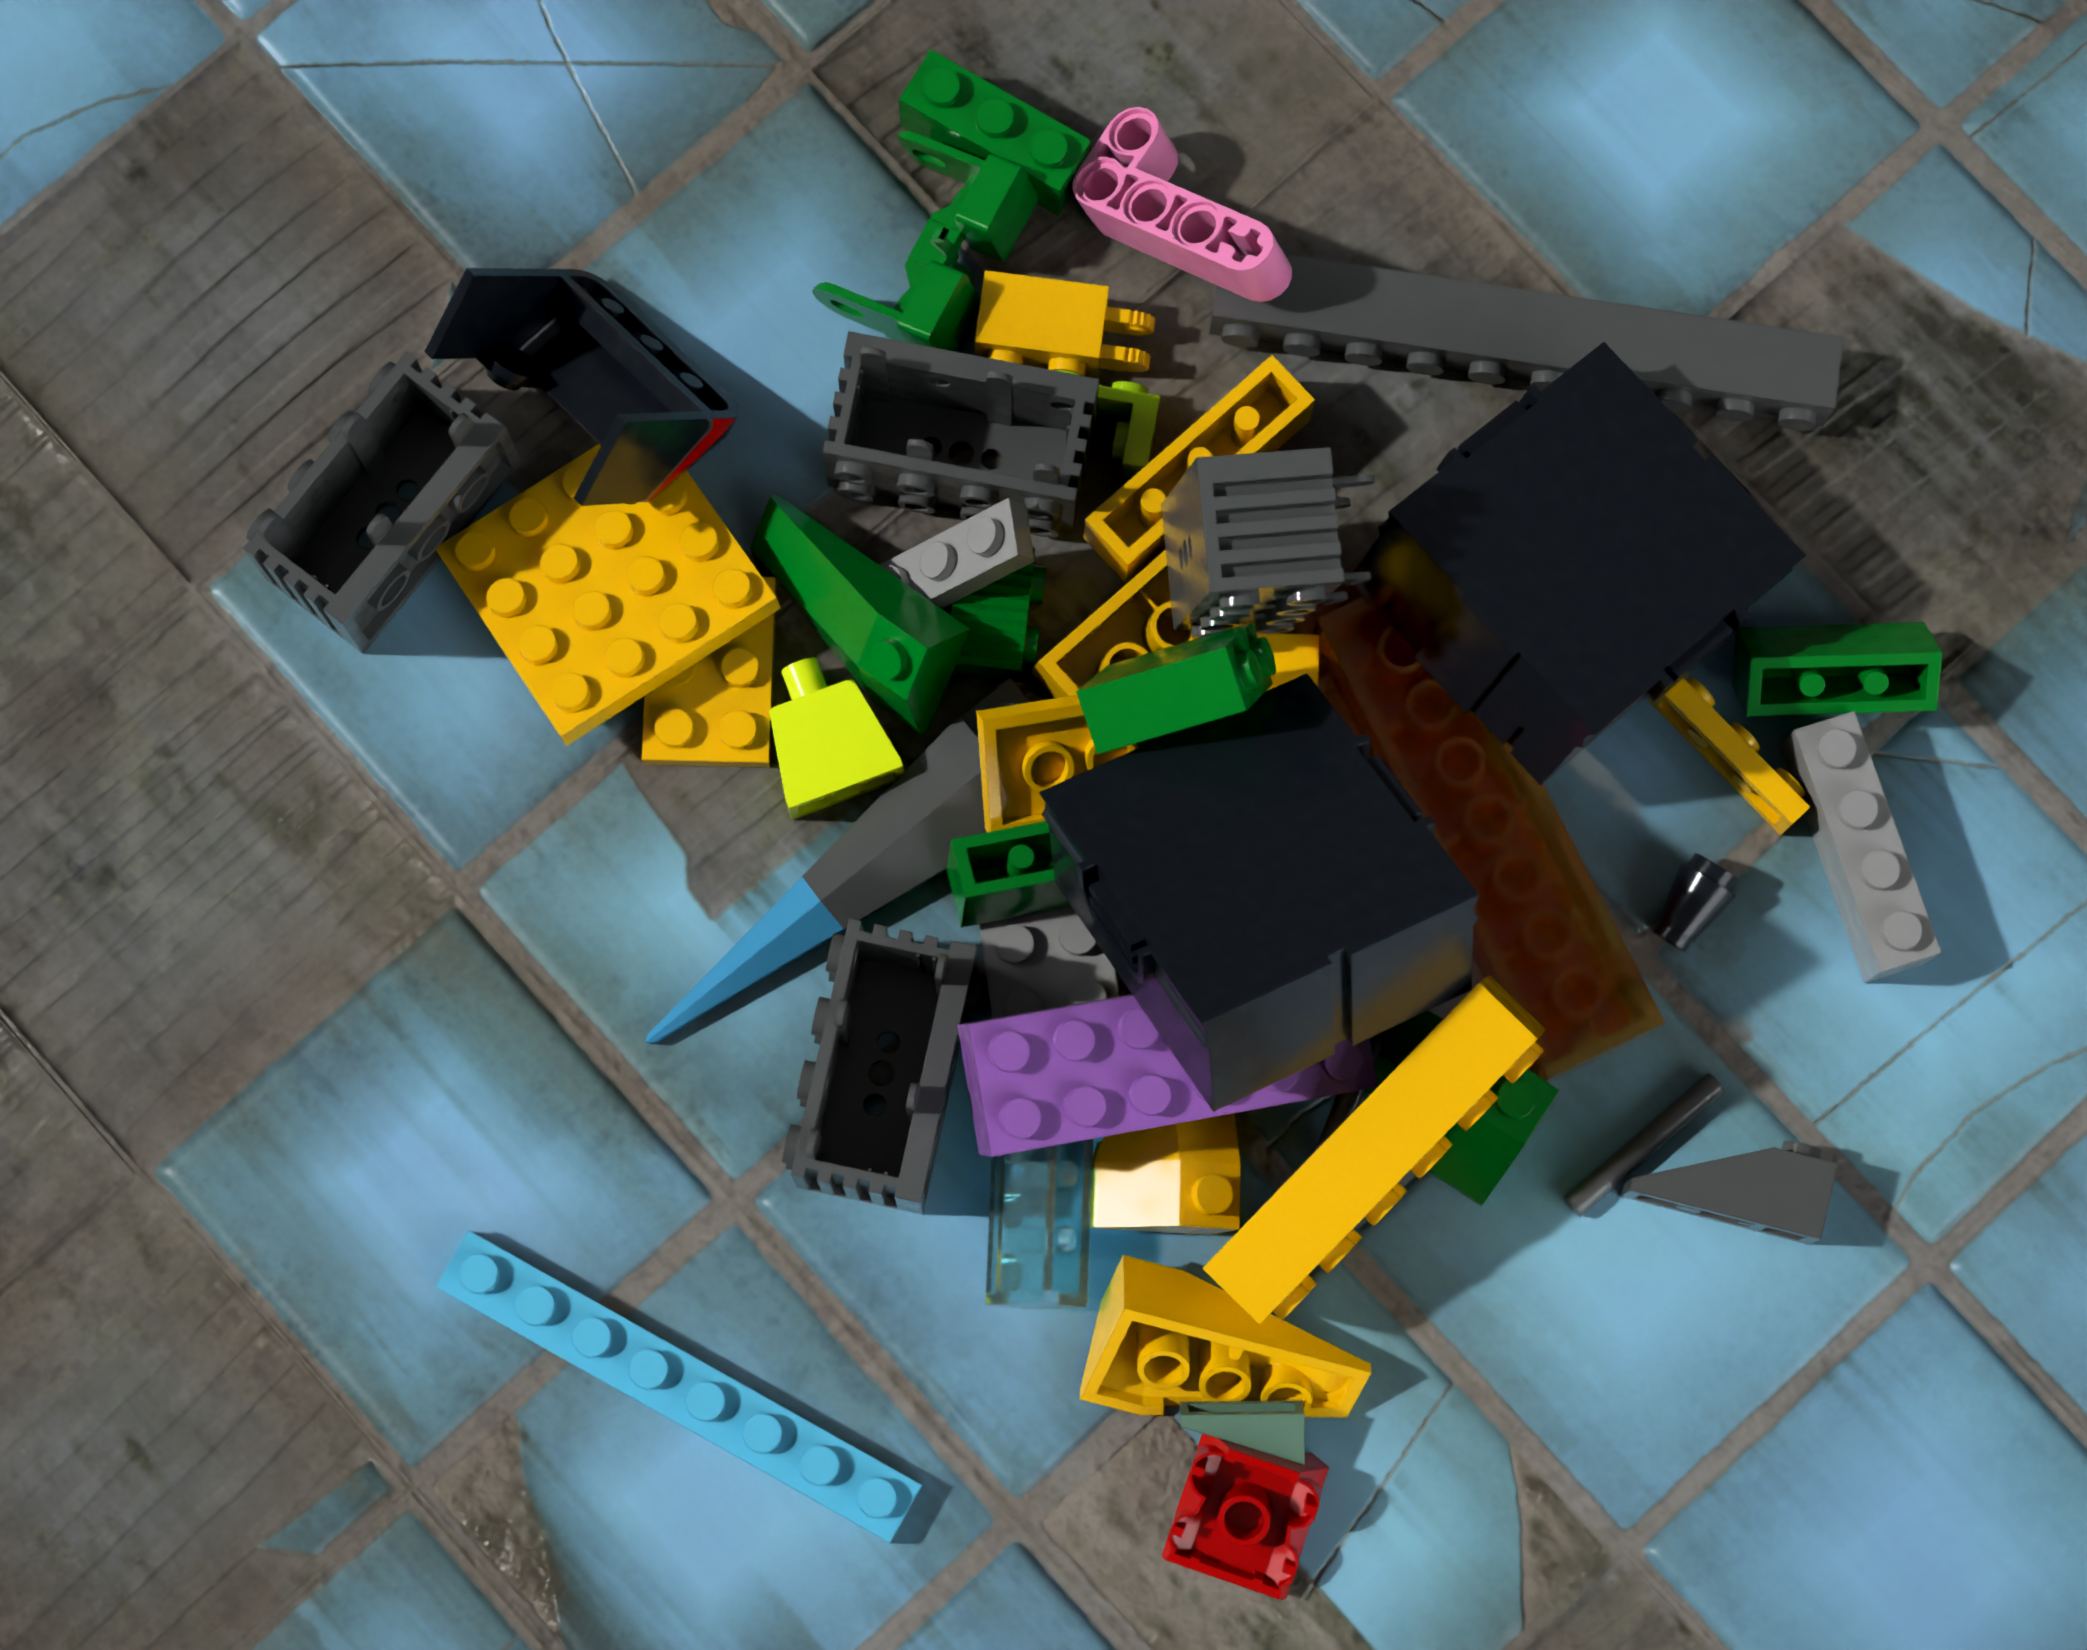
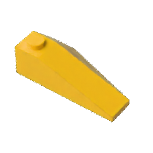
[1089,1113,1241,1235]
[1080,1255,1371,1418]

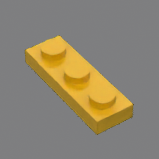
[1647,677,1810,836]

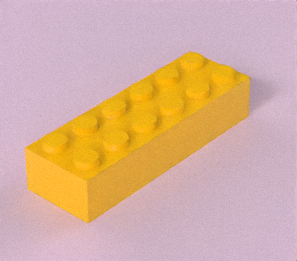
[1202,975,1546,1325]

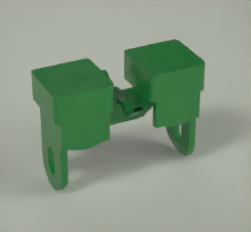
[812,131,1038,352]

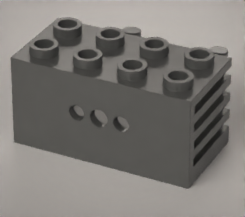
[823,331,1099,537]
[243,351,521,654]
[1161,447,1374,639]
[782,918,978,1215]

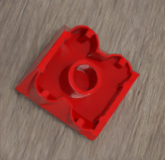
[1161,1434,1329,1600]

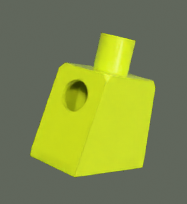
[769,657,904,820]

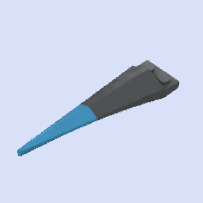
[646,678,1030,1043]

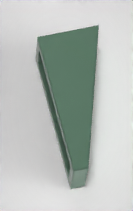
[1180,1400,1305,1465]

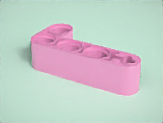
[1072,107,1292,302]

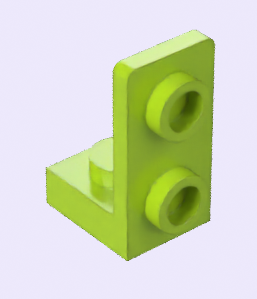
[1055,370,1160,481]

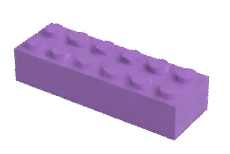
[957,994,1378,1157]

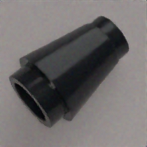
[1653,853,1738,952]

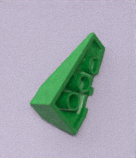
[750,494,970,735]
[1365,1011,1560,1206]

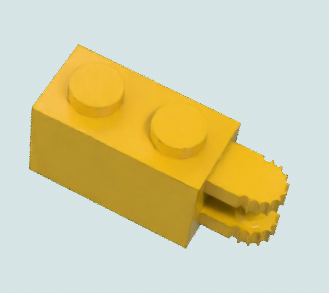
[975,270,1155,376]

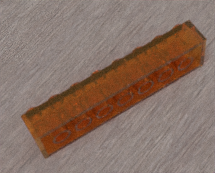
[1312,596,1665,1083]

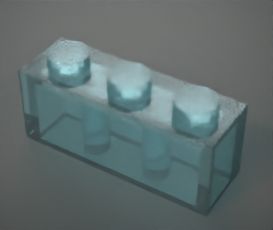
[985,1139,1093,1309]

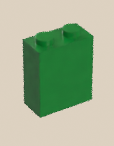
[1076,622,1276,754]

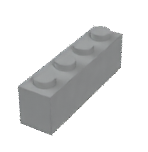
[1780,711,1942,983]

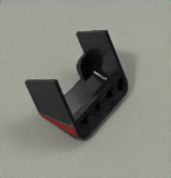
[424,268,740,506]

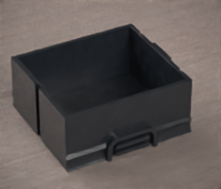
[1353,342,1806,786]
[1039,673,1480,1112]

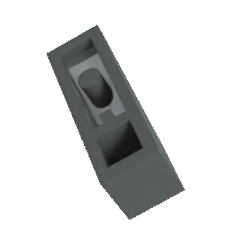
[1620,1141,1838,1245]

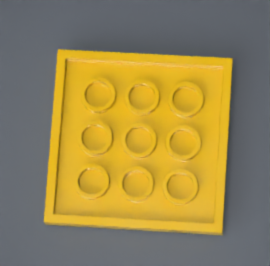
[436,444,781,746]

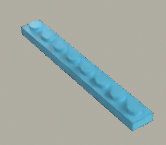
[435,1230,922,1543]

